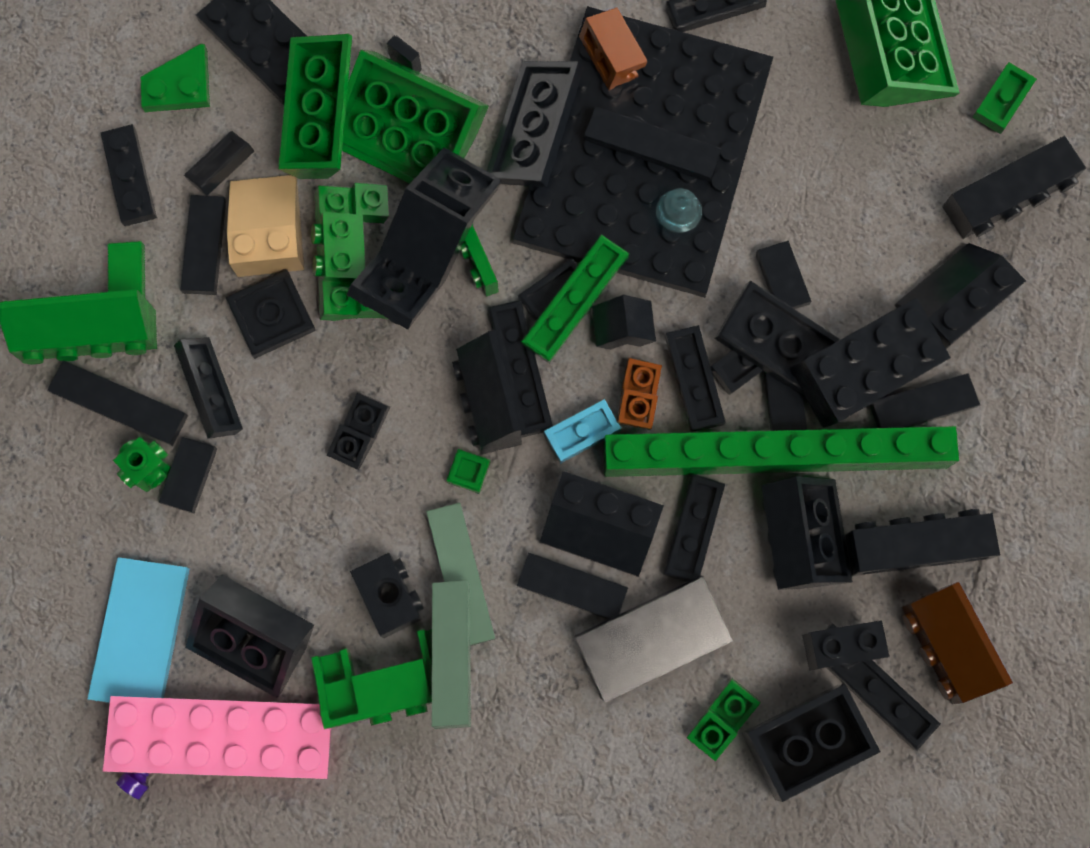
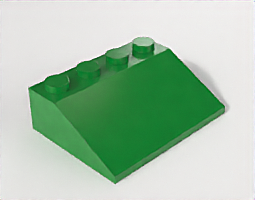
[835,0,960,107]
[342,50,489,183]

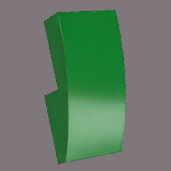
[687,678,761,762]

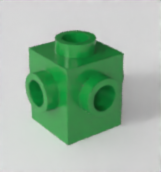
[113,437,171,492]

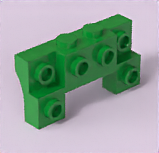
[311,183,393,321]
[311,629,432,729]

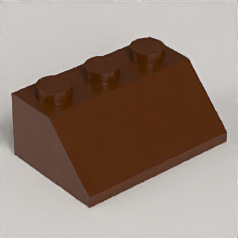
[901,582,1013,704]

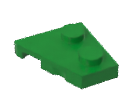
[140,44,210,113]

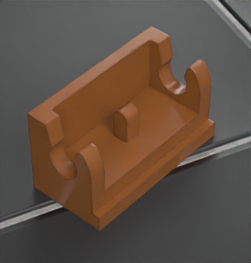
[579,8,648,90]

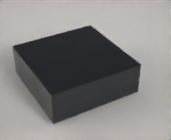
[387,35,422,72]

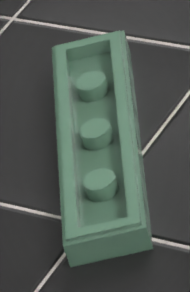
[426,503,495,646]
[432,580,471,729]

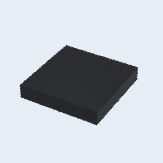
[225,269,316,359]

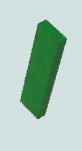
[522,234,629,364]

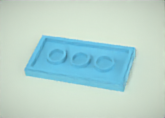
[88,557,190,703]

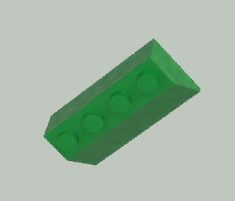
[278,34,352,179]
[0,289,157,365]

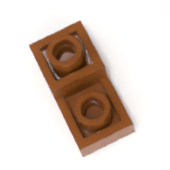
[617,358,662,430]

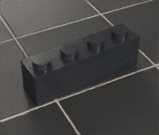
[942,135,1086,239]
[845,509,1001,576]

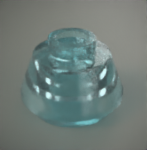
[656,188,702,233]

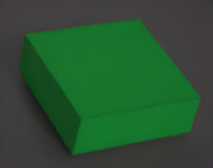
[446,449,491,494]

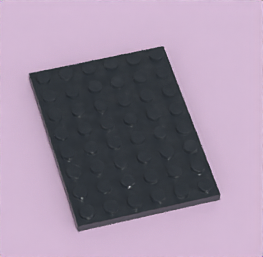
[513,6,773,298]

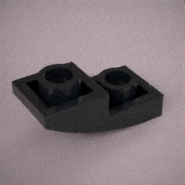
[326,393,391,470]

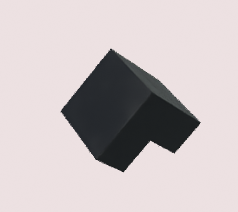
[592,294,656,350]

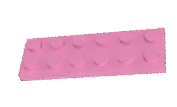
[103,696,331,779]

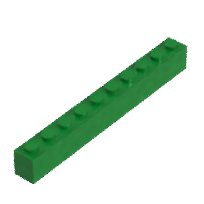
[603,426,959,477]

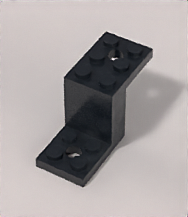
[347,147,502,329]

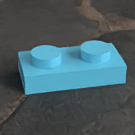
[544,399,621,464]

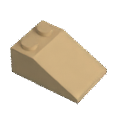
[227,175,304,277]

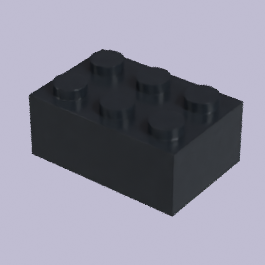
[742,684,881,802]

